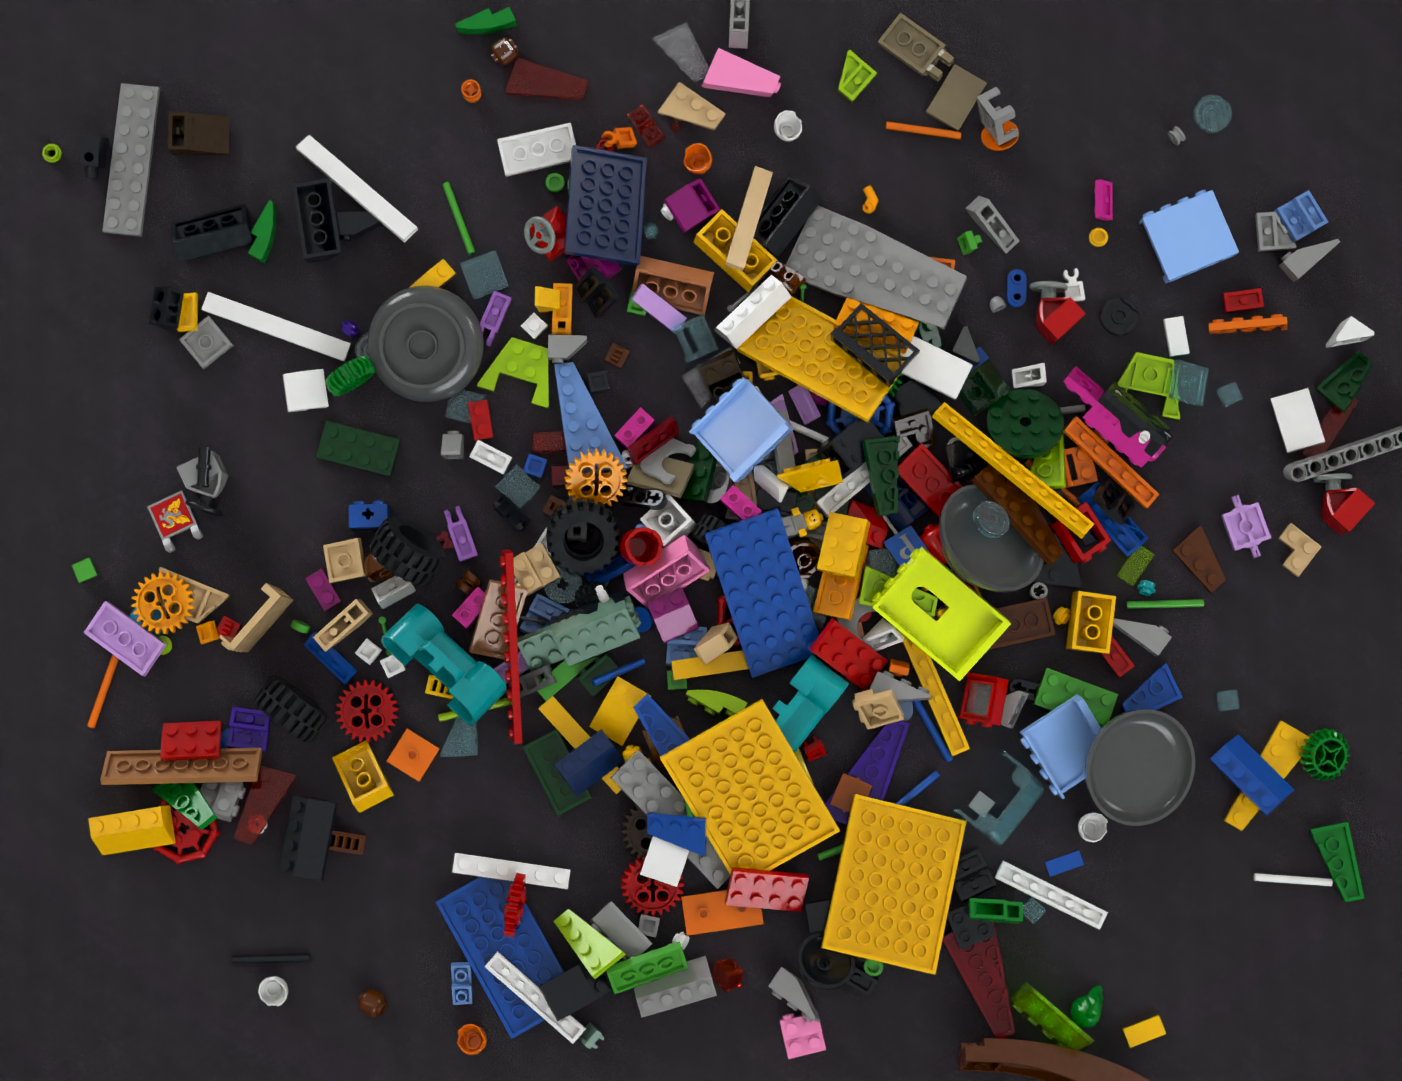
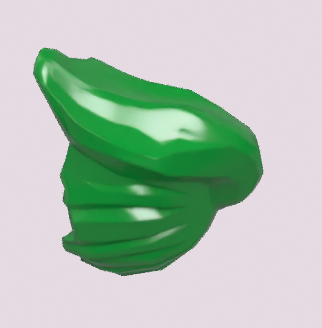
[1070,985,1103,1028]

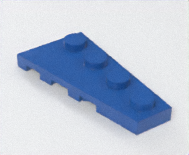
[633,694,690,756]

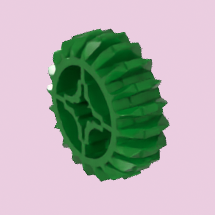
[325,356,375,396]
[1299,728,1351,781]

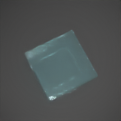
[1217,382,1243,407]
[1216,690,1239,711]
[1023,897,1047,924]

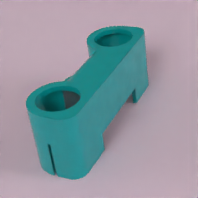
[381,604,507,726]
[772,654,849,753]

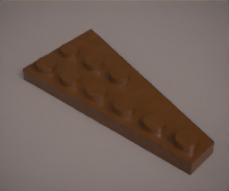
[971,464,1063,566]

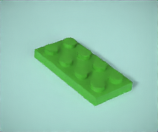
[1033,668,1118,729]
[606,941,688,994]

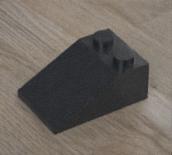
[539,962,613,1022]

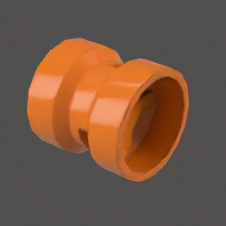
[461,79,482,103]

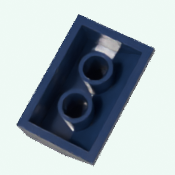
[865,463,929,531]
[554,729,623,797]

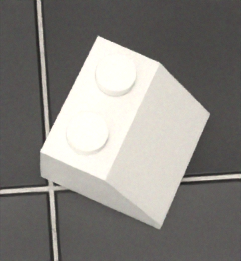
[640,495,697,547]

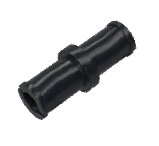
[196,447,212,488]

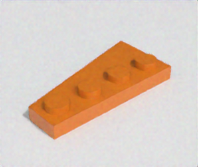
[1209,314,1288,334]

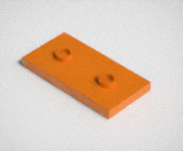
[681,890,764,936]

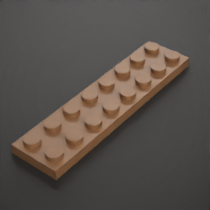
[100,748,262,785]

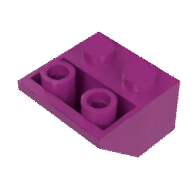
[664,179,721,233]
[566,255,622,281]

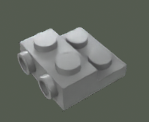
[200,782,246,822]

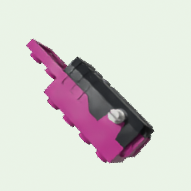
[1063,366,1173,468]

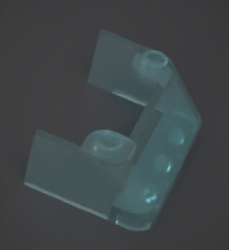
[954,751,1044,844]

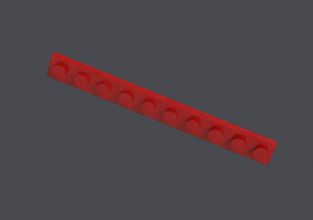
[499,550,522,744]

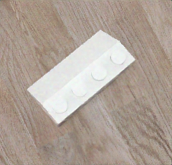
[714,275,791,349]

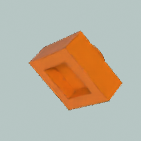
[889,659,910,676]

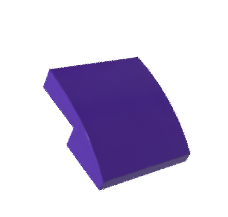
[227,707,271,752]

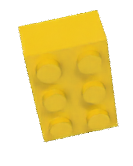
[817,512,871,579]

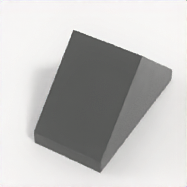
[951,326,980,366]

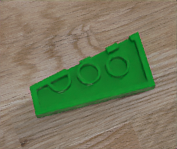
[152,783,218,830]
[1309,822,1365,902]

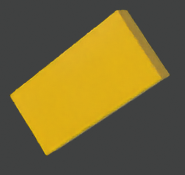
[177,293,198,332]
[1122,1015,1166,1048]

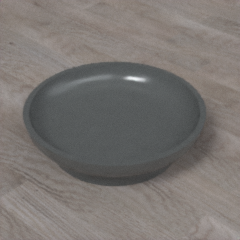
[368,286,484,402]
[939,484,1044,592]
[1085,709,1195,826]

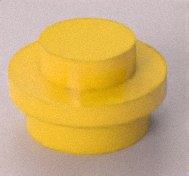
[1089,228,1108,247]
[1053,607,1071,625]

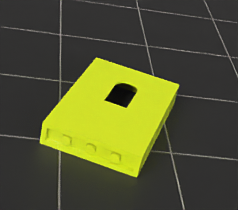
[871,546,1011,681]

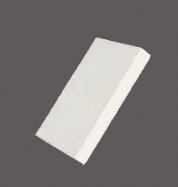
[1270,388,1325,453]

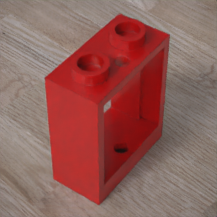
[1050,502,1111,563]

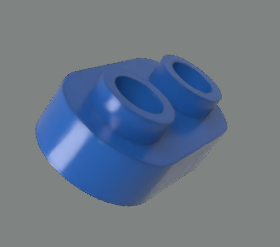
[1006,269,1027,308]

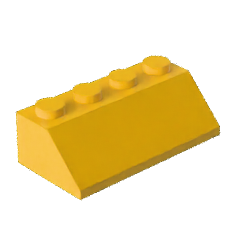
[694,209,778,293]
[88,805,176,855]

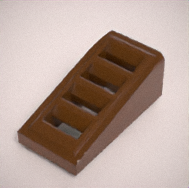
[329,830,367,855]

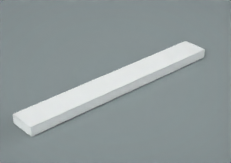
[296,135,418,243]
[201,292,352,362]

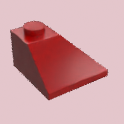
[846,500,888,549]

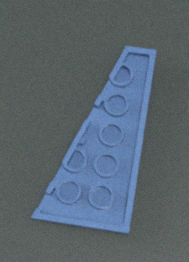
[554,362,627,473]

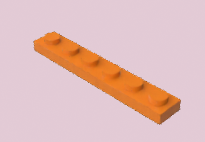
[1063,416,1159,509]

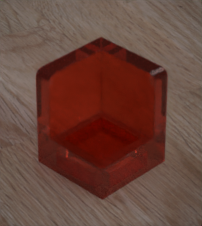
[712,958,744,992]

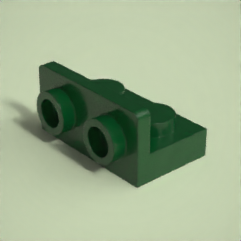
[578,654,619,697]

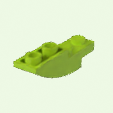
[686,690,748,717]

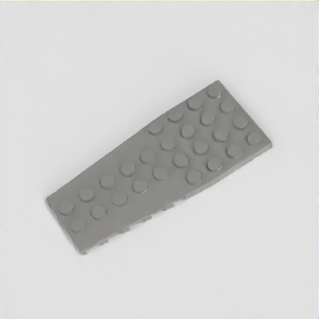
[786,206,967,329]

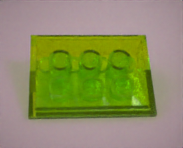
[1010,982,1094,1051]

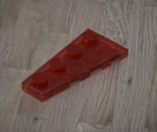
[233,765,296,845]

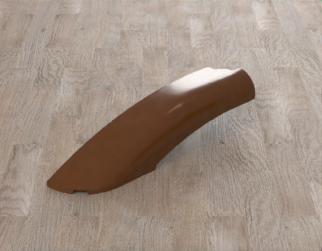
[958,1038,1151,1081]

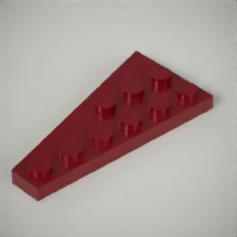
[942,922,1015,1039]

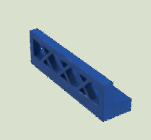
[1077,481,1149,557]

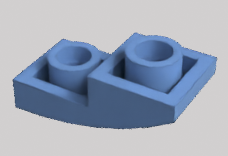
[451,962,473,1005]

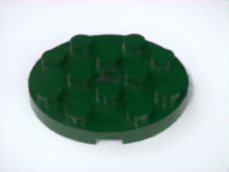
[986,389,1064,459]

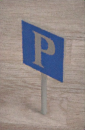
[882,515,929,566]

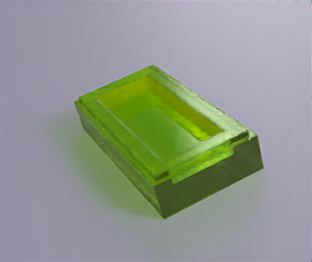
[1117,546,1155,586]

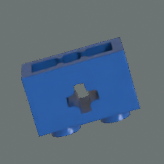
[349,501,390,529]

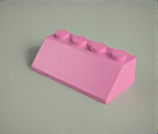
[623,535,711,609]

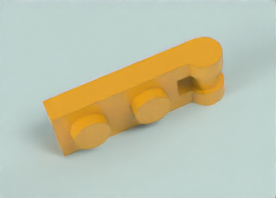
[552,283,573,335]

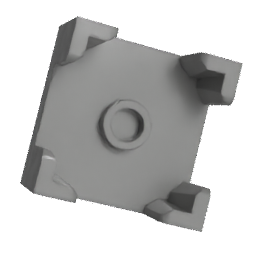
[976,87,1019,146]

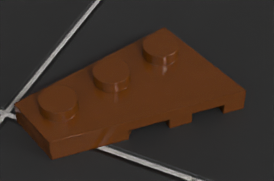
[1172,525,1226,593]

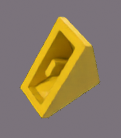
[535,286,560,312]

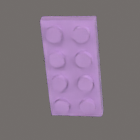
[83,601,167,676]

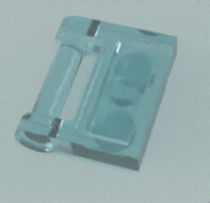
[671,314,718,363]

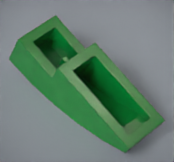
[455,7,517,34]
[248,200,277,264]
[969,898,1023,924]

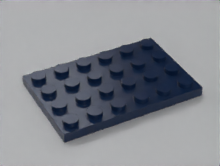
[564,145,647,266]

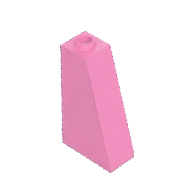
[702,48,781,97]

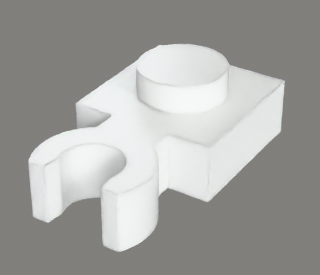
[1063,268,1085,302]

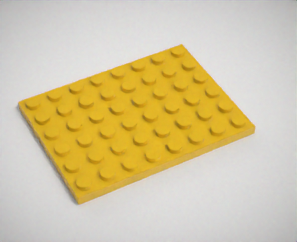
[660,699,840,875]
[821,794,966,975]

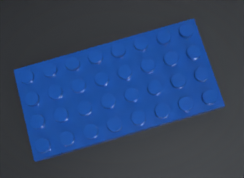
[704,508,819,678]
[435,877,564,1039]

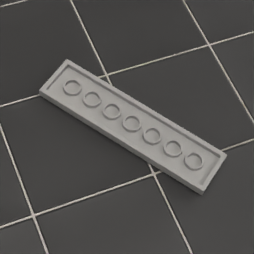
[102,83,160,237]
[610,750,730,889]

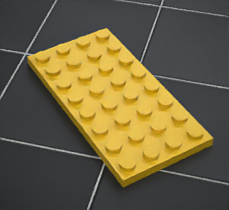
[737,296,904,422]

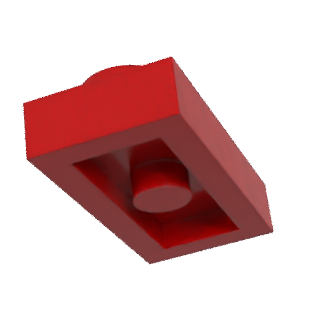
[1222,288,1264,313]
[467,400,493,441]
[1100,636,1135,678]

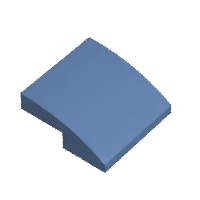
[1274,190,1328,243]
[519,593,570,634]
[666,627,707,666]

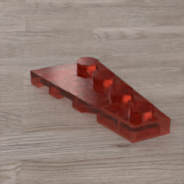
[505,58,589,100]

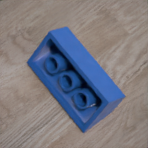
[1210,735,1294,817]

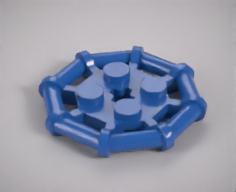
[825,395,895,436]

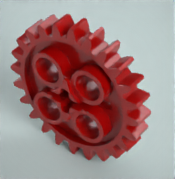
[335,680,399,743]
[621,854,684,916]
[504,873,526,938]

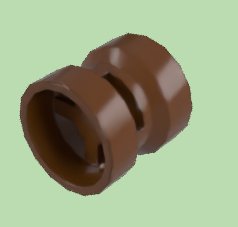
[455,570,482,596]

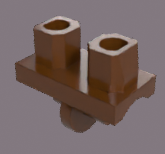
[768,261,806,294]

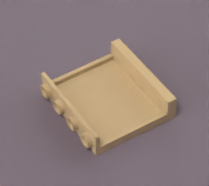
[219,583,294,653]

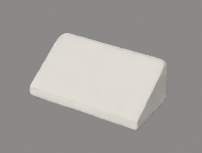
[754,465,789,503]
[371,576,416,609]

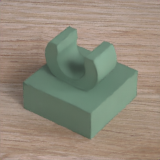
[579,1022,604,1049]

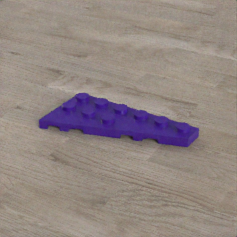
[825,721,910,825]

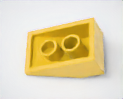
[589,677,651,746]
[332,740,394,813]

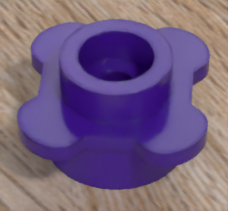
[341,320,361,338]

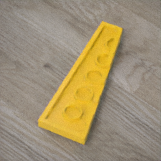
[1224,721,1310,831]

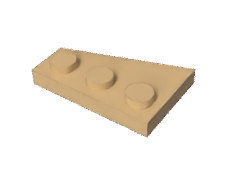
[658,82,726,131]

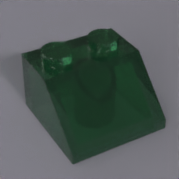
[959,360,1011,417]

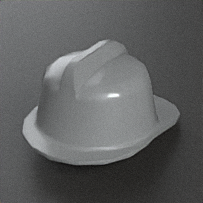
[707,460,734,504]

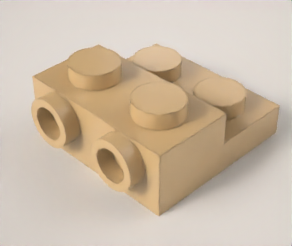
[513,543,562,596]
[852,689,904,729]

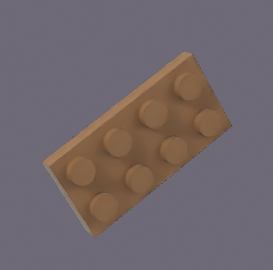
[469,580,528,659]

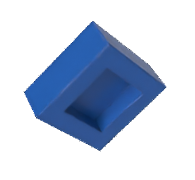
[523,454,547,478]

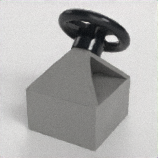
[176,451,229,517]

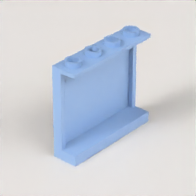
[1139,190,1239,284]
[689,378,794,483]
[1019,694,1101,799]

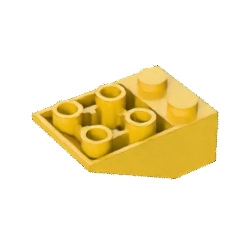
[777,458,843,493]

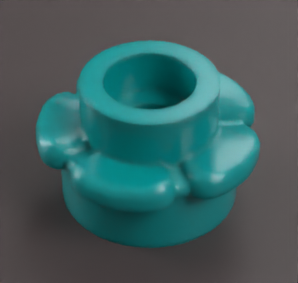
[1137,580,1156,596]

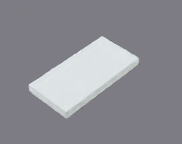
[497,123,576,177]
[895,336,973,400]

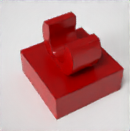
[217,616,242,638]
[803,736,827,762]

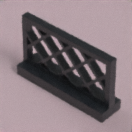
[831,303,920,387]

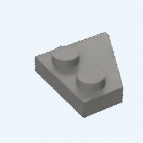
[1255,212,1296,252]

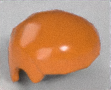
[683,143,712,175]
[457,1024,487,1055]

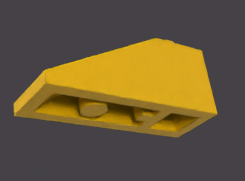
[409,259,456,288]

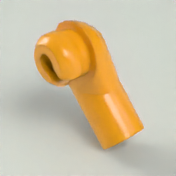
[862,185,879,214]

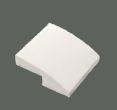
[283,369,329,412]
[640,836,689,887]

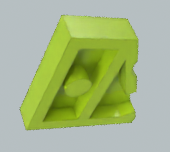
[838,49,877,102]

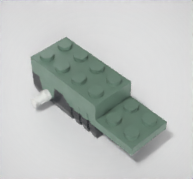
[517,585,641,672]

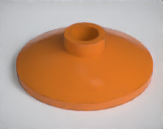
[981,121,1019,151]

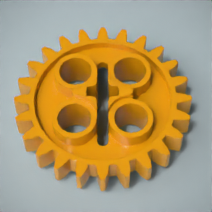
[564,448,627,507]
[131,571,196,634]

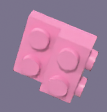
[779,1011,826,1059]

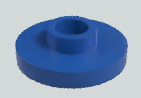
[635,607,653,632]

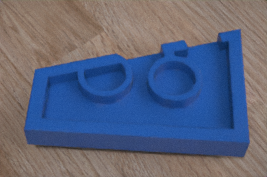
[1121,662,1183,712]
[647,813,706,857]

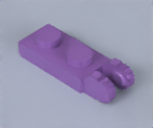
[480,291,512,346]
[444,506,478,562]

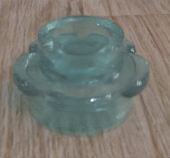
[643,221,659,239]

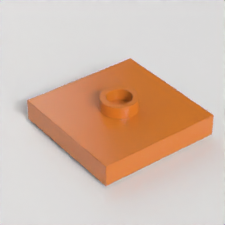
[387,728,440,782]

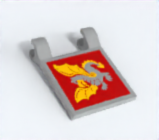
[147,490,203,553]

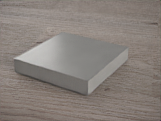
[179,316,234,369]

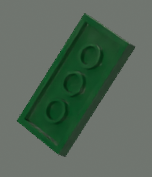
[316,421,401,477]
[523,729,592,816]

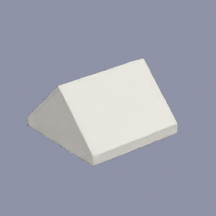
[1326,316,1374,348]

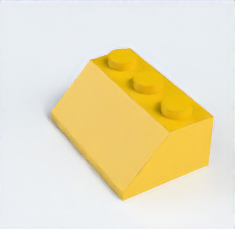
[1066,591,1116,654]

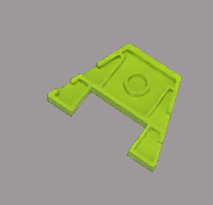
[477,337,549,409]
[1118,352,1180,420]

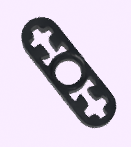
[617,486,668,510]

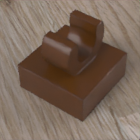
[604,343,630,369]
[542,495,566,516]

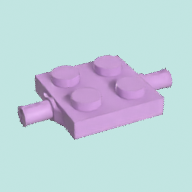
[1221,495,1271,559]

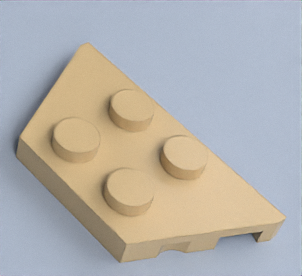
[159,567,230,624]

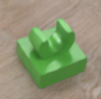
[957,230,982,255]

